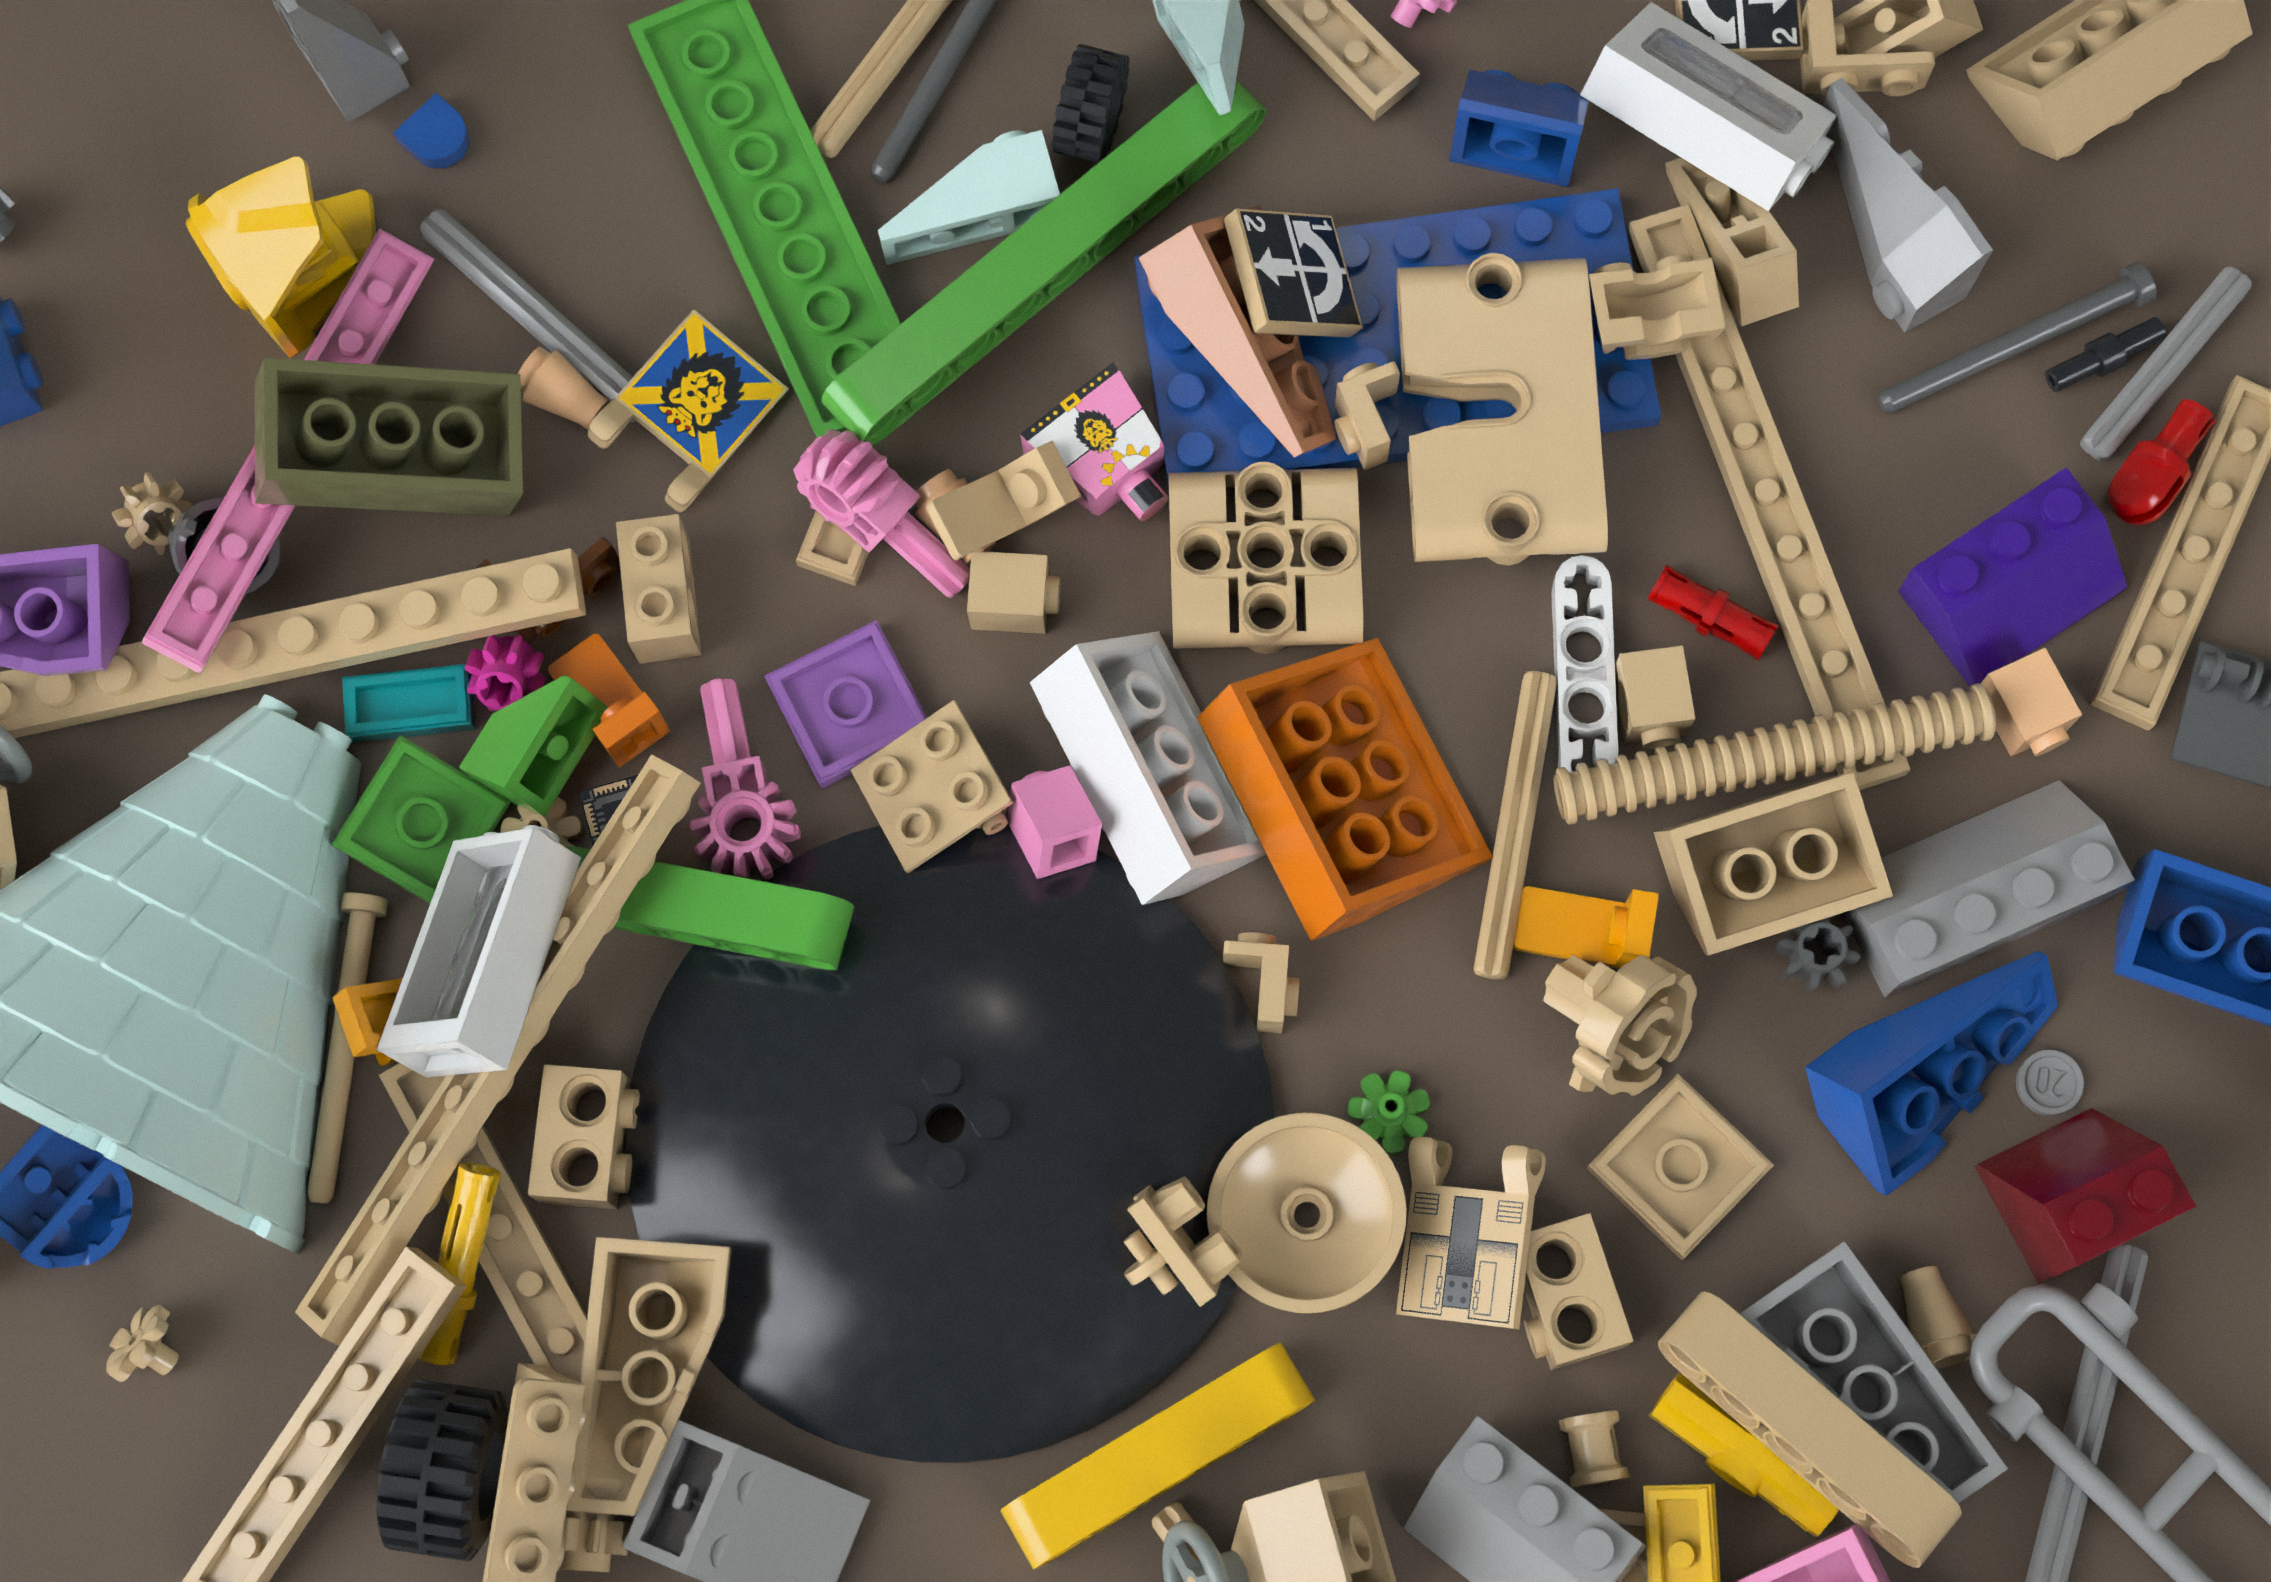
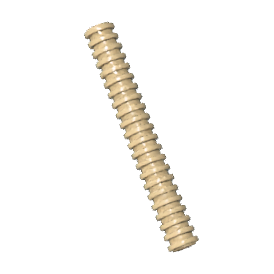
[1554,683,1997,825]

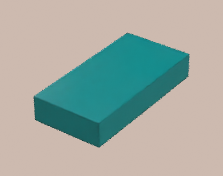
[342,664,476,743]

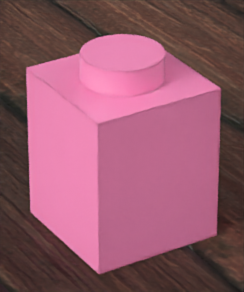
[1007,765,1102,879]

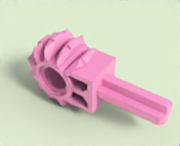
[793,429,970,598]
[690,678,801,880]

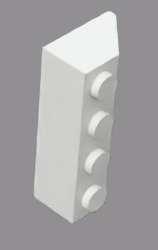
[1030,631,1266,905]

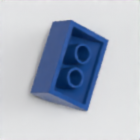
[2113,849,2271,1027]

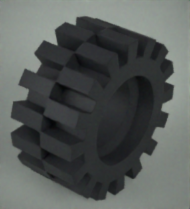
[1052,44,1130,164]

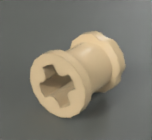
[1559,1410,1630,1488]

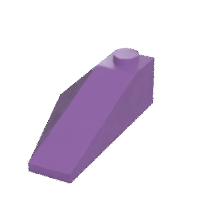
[0,544,130,677]

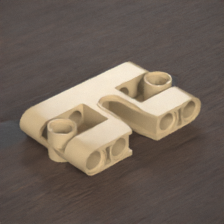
[1397,253,1608,565]

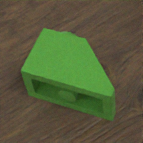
[459,675,608,817]

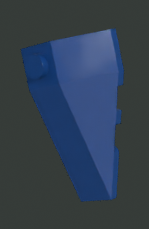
[1805,951,2058,1196]

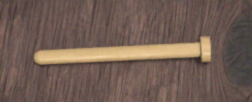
[307,893,388,1204]

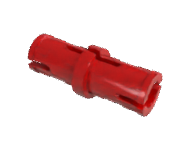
[1647,565,1778,661]

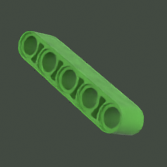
[565,846,854,970]

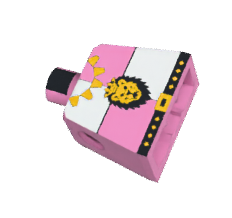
[1020,362,1169,522]

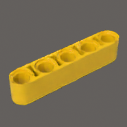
[1000,1342,1315,1570]

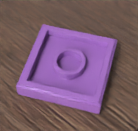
[764,620,928,789]

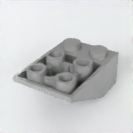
[622,1420,871,1582]

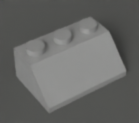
[1403,1416,1647,1582]

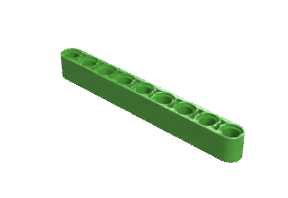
[821,79,1267,446]

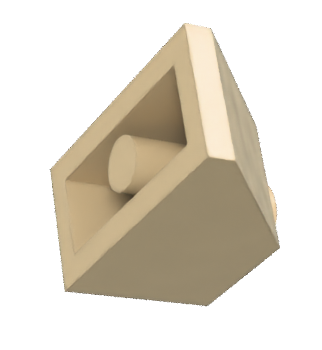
[1834,0,1983,58]

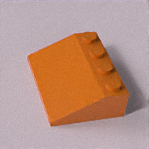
[1197,637,1493,941]

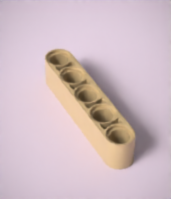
[1658,1291,1962,1568]

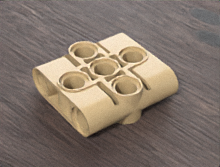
[1168,461,1363,654]

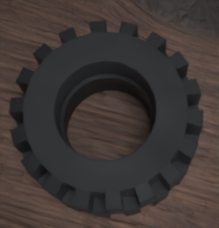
[376,1379,509,1562]

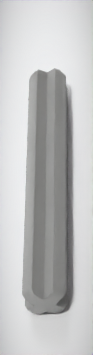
[2080,266,2252,462]

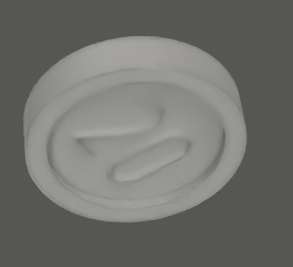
[2016,1050,2084,1116]

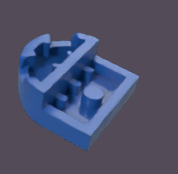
[0,1124,132,1269]

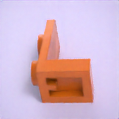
[548,634,671,768]

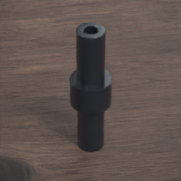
[2045,317,2166,393]

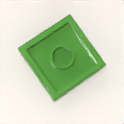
[331,735,510,904]

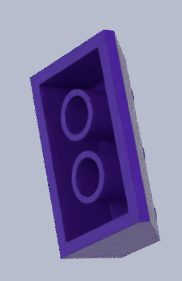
[1898,467,2127,687]

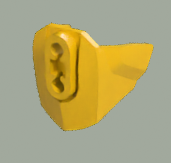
[186,157,376,358]

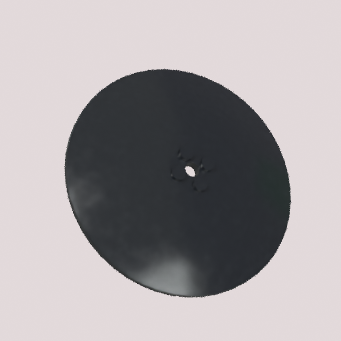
[625,824,1274,1463]

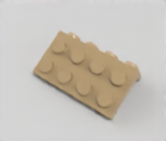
[483,1363,586,1582]

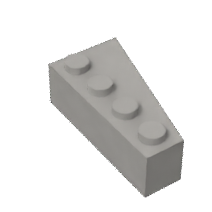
[1739,1241,2008,1504]

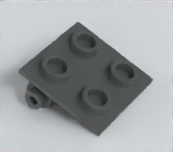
[2170,641,2271,789]

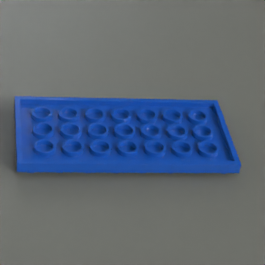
[1134,188,1661,491]

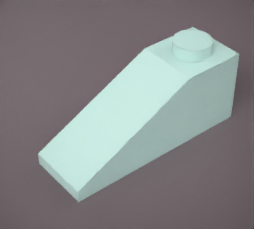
[1153,0,1245,115]
[878,130,1060,265]

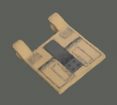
[1396,1137,1546,1330]

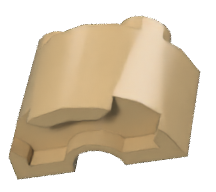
[1589,254,1726,360]

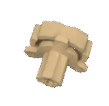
[1543,954,1697,1096]

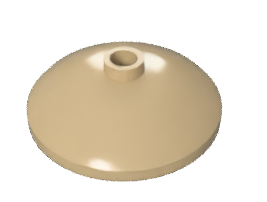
[1207,1113,1407,1314]

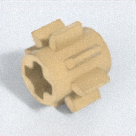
[112,472,193,555]
[560,1511,630,1573]

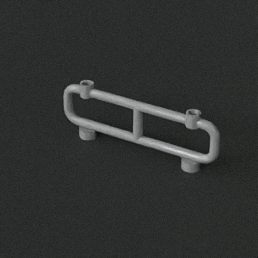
[1969,1283,2271,1582]

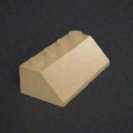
[1966,0,2253,161]

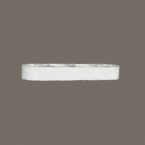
[1552,555,1618,772]

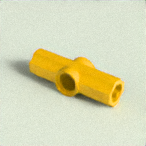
[1648,1372,1839,1537]

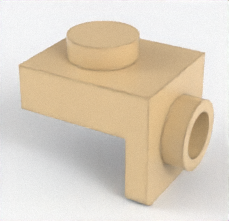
[1334,362,1400,471]
[1223,932,1300,1034]

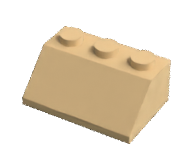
[1653,772,1893,956]

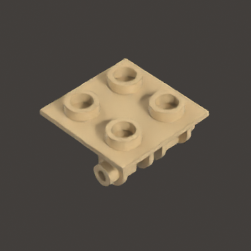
[850,700,1013,873]

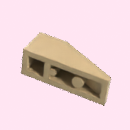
[1665,158,1799,326]

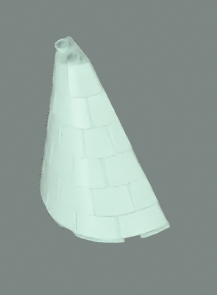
[0,694,361,1254]

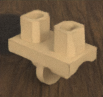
[1123,1177,1242,1307]

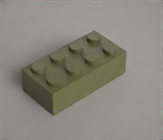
[255,357,523,516]

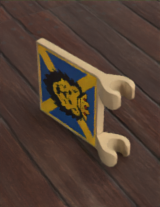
[587,309,789,513]

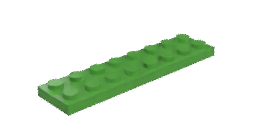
[627,0,901,438]

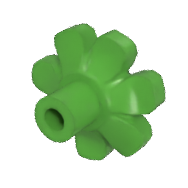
[1347,1070,1430,1154]

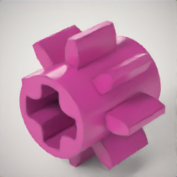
[464,635,546,711]

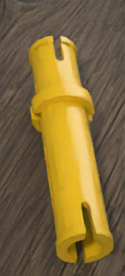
[418,1162,501,1365]

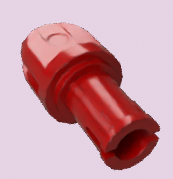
[2108,399,2216,526]

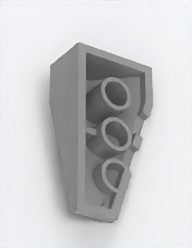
[272,0,411,123]
[1823,78,1993,333]

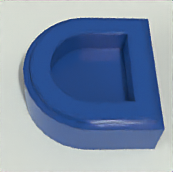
[393,93,470,168]

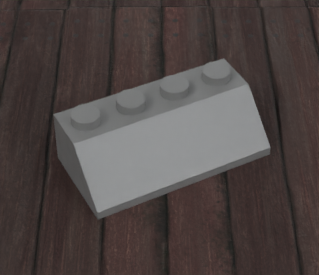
[1842,780,2135,998]

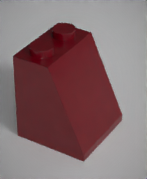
[1974,1108,2197,1284]

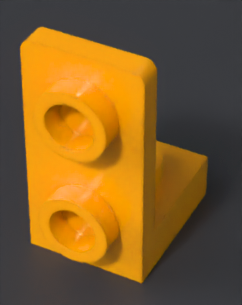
[1513,886,1659,969]

